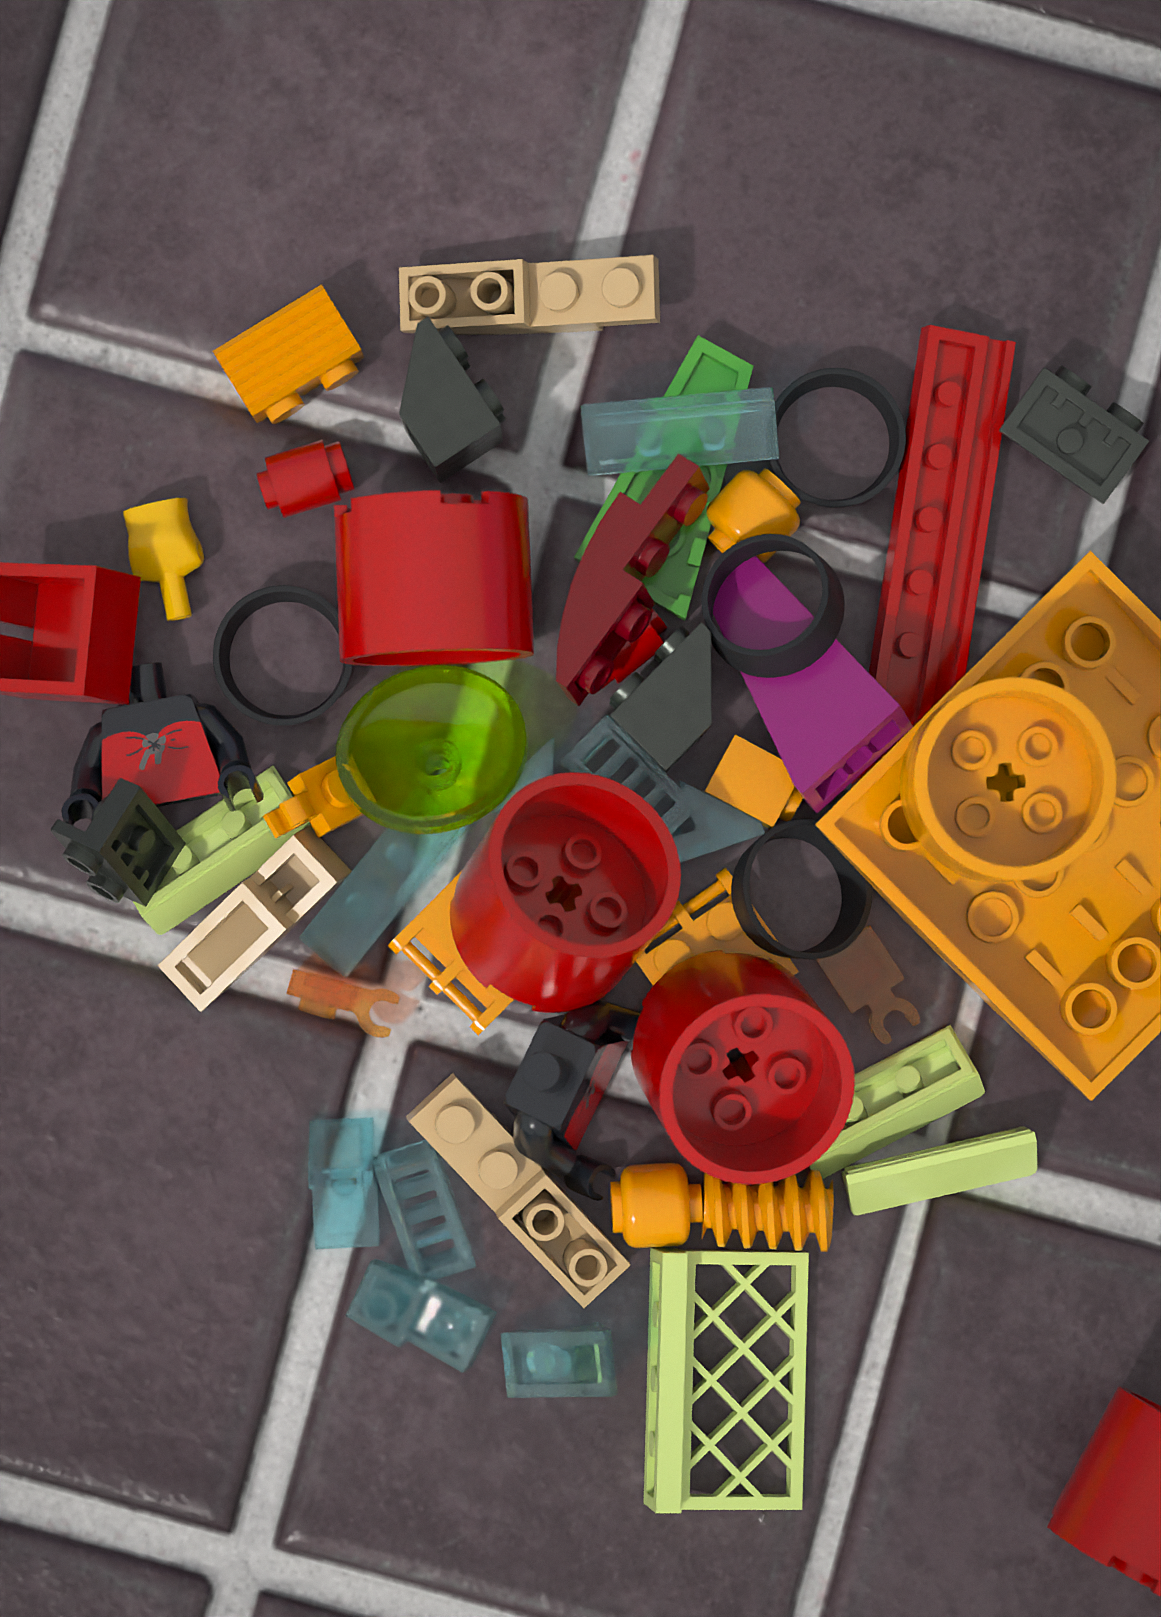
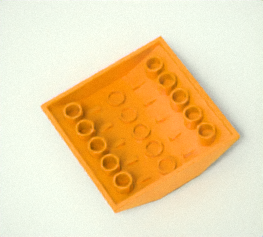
[815,551,1161,1101]

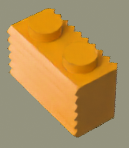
[212,284,364,424]

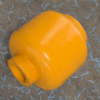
[706,468,801,563]
[610,1163,703,1248]

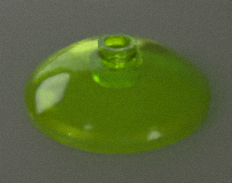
[336,665,528,834]

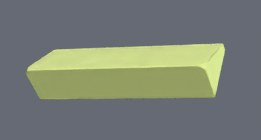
[133,765,314,935]
[809,1025,985,1179]
[841,1126,1038,1215]

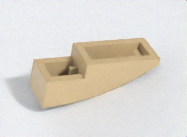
[157,825,352,1012]

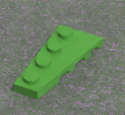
[574,335,753,621]

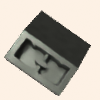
[399,316,506,483]
[609,622,712,776]

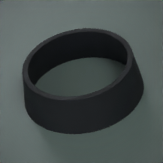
[765,368,906,508]
[701,534,845,678]
[213,585,353,726]
[731,819,872,959]

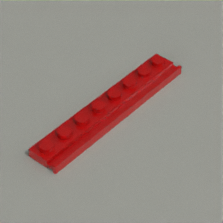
[851,325,1016,788]

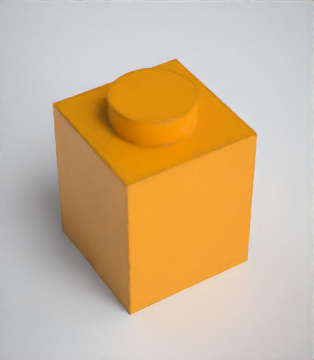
[703,735,803,829]

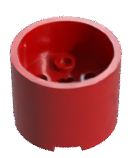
[334,490,534,666]
[450,772,681,1013]
[630,950,855,1184]
[1047,1385,1161,1597]

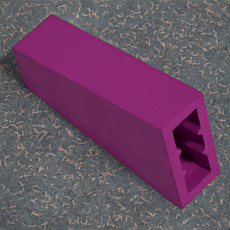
[713,556,913,813]

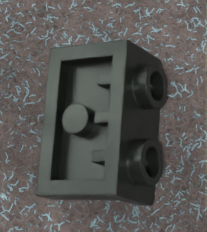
[999,365,1149,504]
[50,778,186,907]

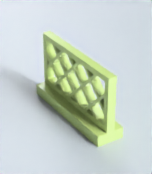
[644,1247,809,1513]

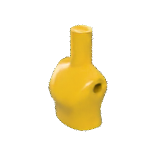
[123,498,204,621]

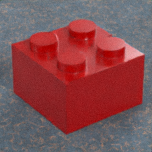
[0,562,141,705]

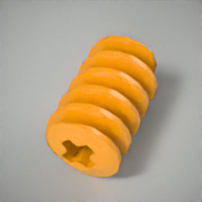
[701,1170,834,1252]

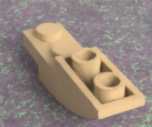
[399,255,660,335]
[406,1073,631,1308]

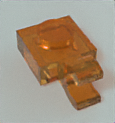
[286,969,401,1038]

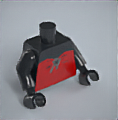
[61,662,264,826]
[504,1000,640,1201]

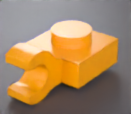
[263,751,377,839]

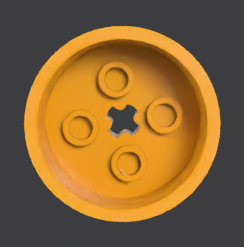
[900,677,1117,883]

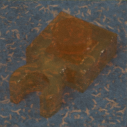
[815,925,920,1045]

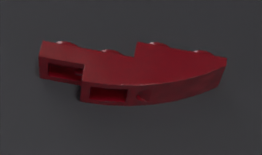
[556,453,710,706]

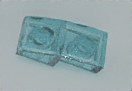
[346,1259,497,1373]

